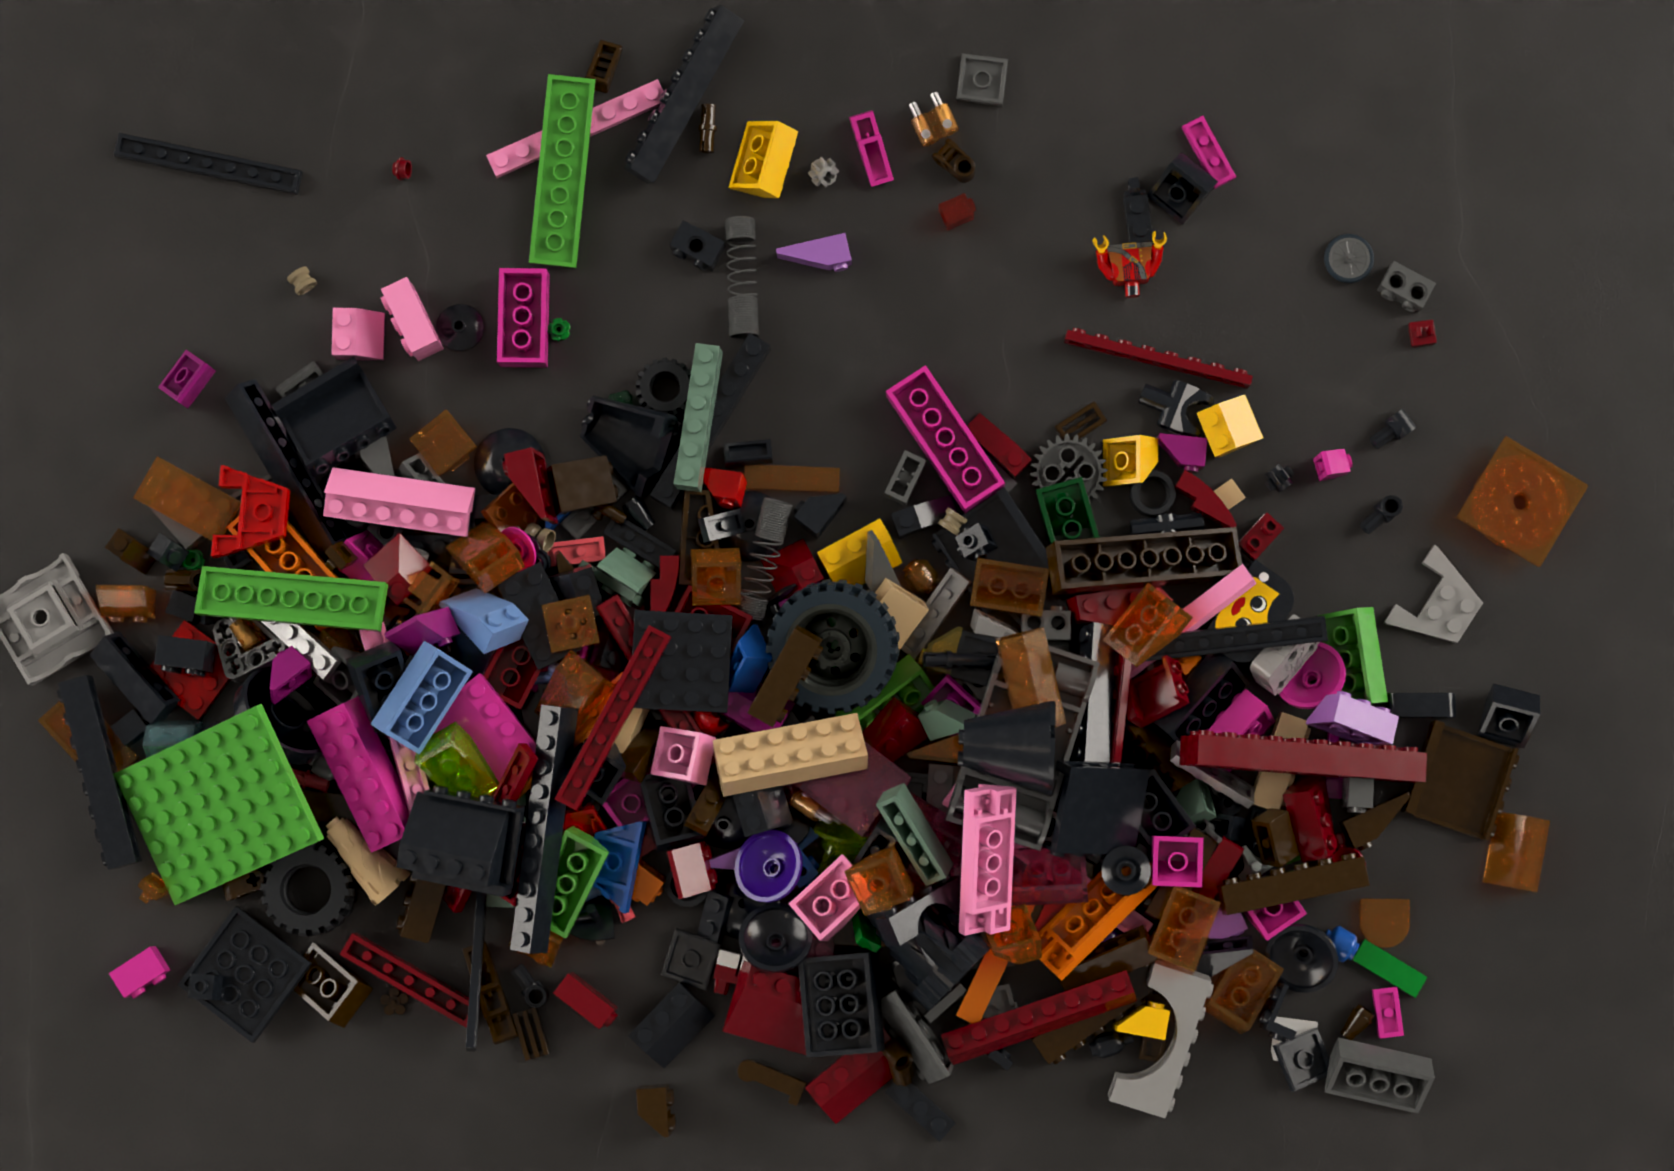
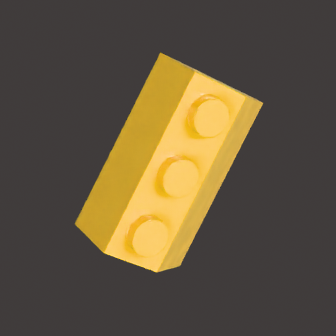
[728,121,798,198]
[817,519,903,585]

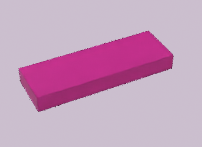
[1182,116,1236,189]

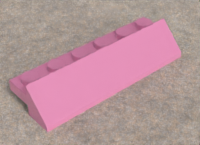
[323,467,475,537]
[959,784,1017,936]

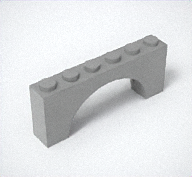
[1108,960,1214,1118]

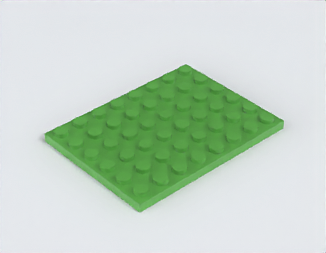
[114,704,324,905]

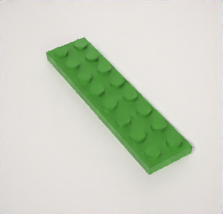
[529,74,596,269]
[194,566,388,632]

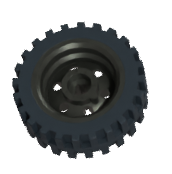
[766,579,900,714]

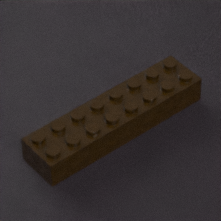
[1046,527,1242,595]

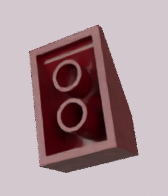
[503,447,558,525]

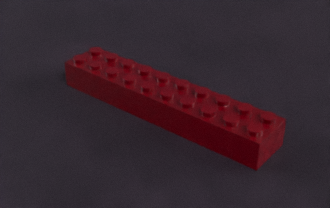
[1179,730,1427,783]

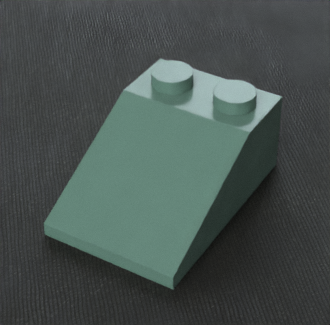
[597,547,658,598]

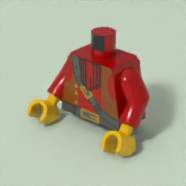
[1092,231,1167,298]

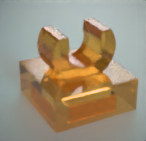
[138,872,168,904]

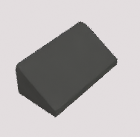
[276,361,323,398]

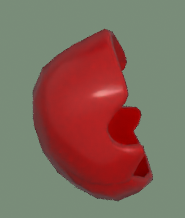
[693,712,729,736]

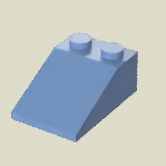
[439,588,529,654]

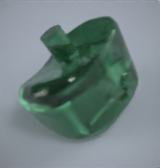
[608,390,632,405]

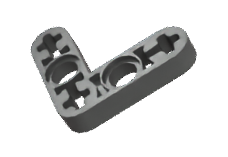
[213,618,289,683]

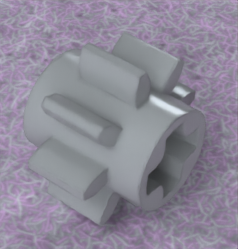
[808,157,839,188]

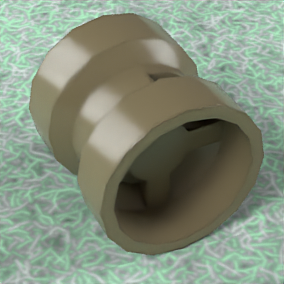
[524,523,556,552]

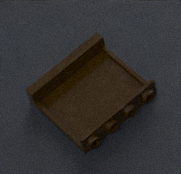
[1401,720,1520,841]

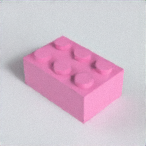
[380,277,444,361]

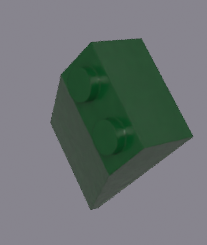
[1036,477,1100,545]

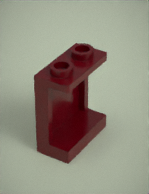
[1126,655,1190,728]

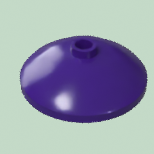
[735,830,802,903]

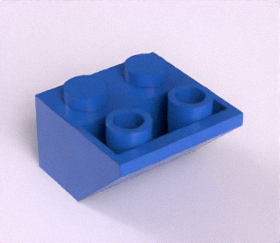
[729,625,772,693]

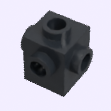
[955,523,997,561]

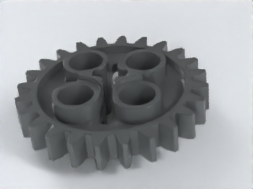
[1030,434,1108,504]

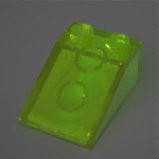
[414,722,499,797]

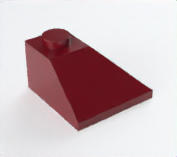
[364,532,433,605]
[761,539,824,600]

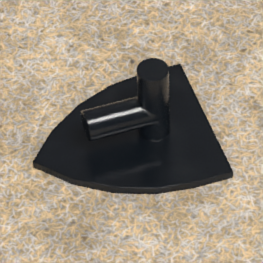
[569,894,615,941]

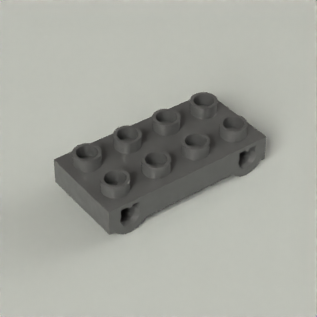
[944,632,1100,851]

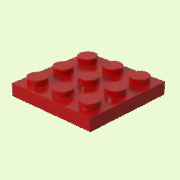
[150,620,240,720]

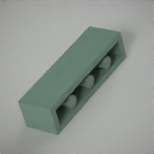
[876,783,953,886]

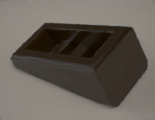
[585,40,623,93]

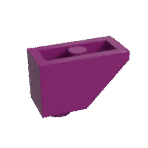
[1157,433,1207,473]
[270,646,312,704]

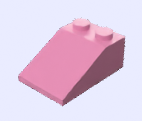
[789,854,875,941]

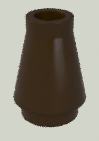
[1340,1004,1374,1040]

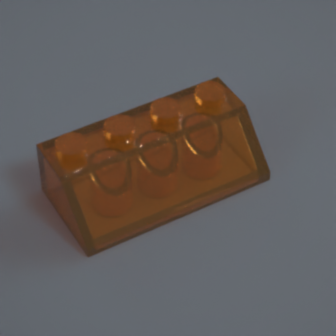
[995,627,1066,728]

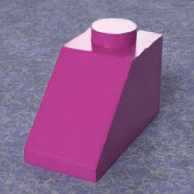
[1313,449,1353,482]

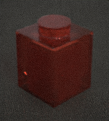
[938,193,976,231]

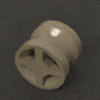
[287,266,317,296]
[938,507,968,536]

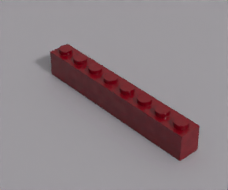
[941,970,1137,1065]

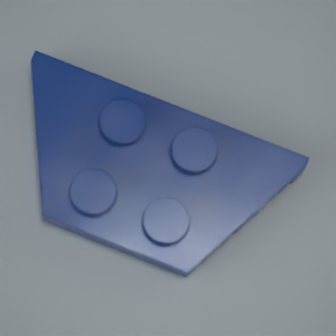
[593,821,647,913]

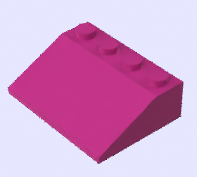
[434,673,537,795]

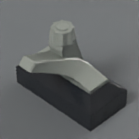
[1229,845,1282,881]

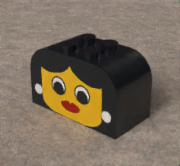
[1204,560,1294,666]

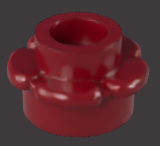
[392,157,412,181]

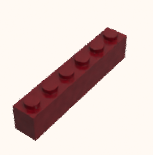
[339,933,481,1027]

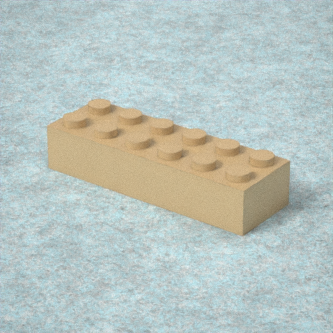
[713,713,868,797]

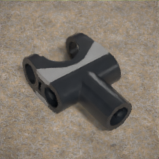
[1138,380,1215,437]

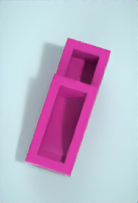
[849,110,894,187]

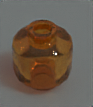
[903,558,938,594]

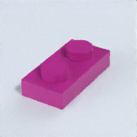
[1371,986,1404,1039]

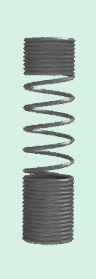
[725,216,759,339]
[735,498,793,621]

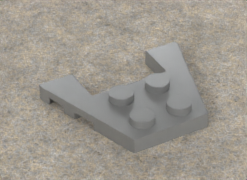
[1383,545,1483,643]

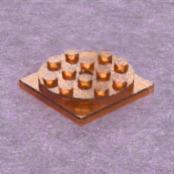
[1456,436,1589,567]

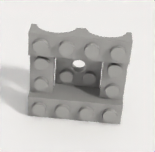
[0,553,114,686]

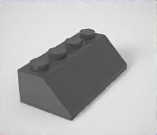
[1325,1037,1435,1113]

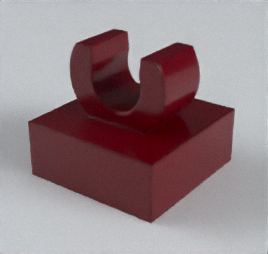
[1408,320,1437,347]

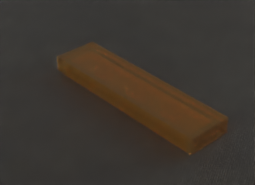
[744,465,840,492]

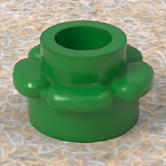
[548,318,571,341]
[182,549,205,571]

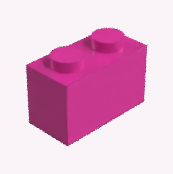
[109,946,171,999]

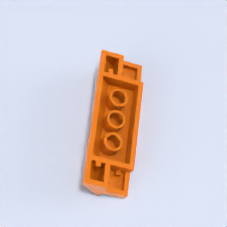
[1026,862,1157,981]

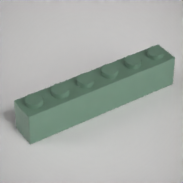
[674,343,723,492]

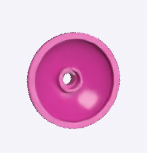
[1279,642,1346,709]

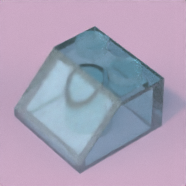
[142,720,203,758]

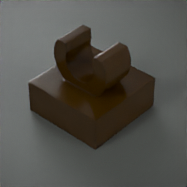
[325,541,358,571]

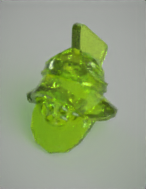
[813,798,872,874]

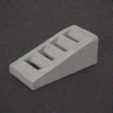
[970,609,1022,639]

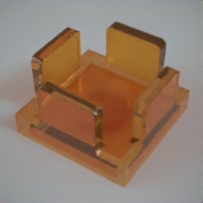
[409,409,477,476]
[403,561,460,614]

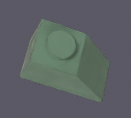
[918,699,977,741]
[1176,779,1217,826]

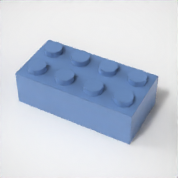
[371,641,473,755]

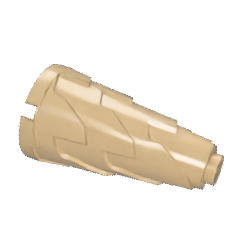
[326,816,411,906]

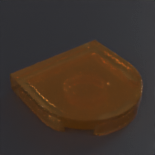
[1360,898,1410,948]

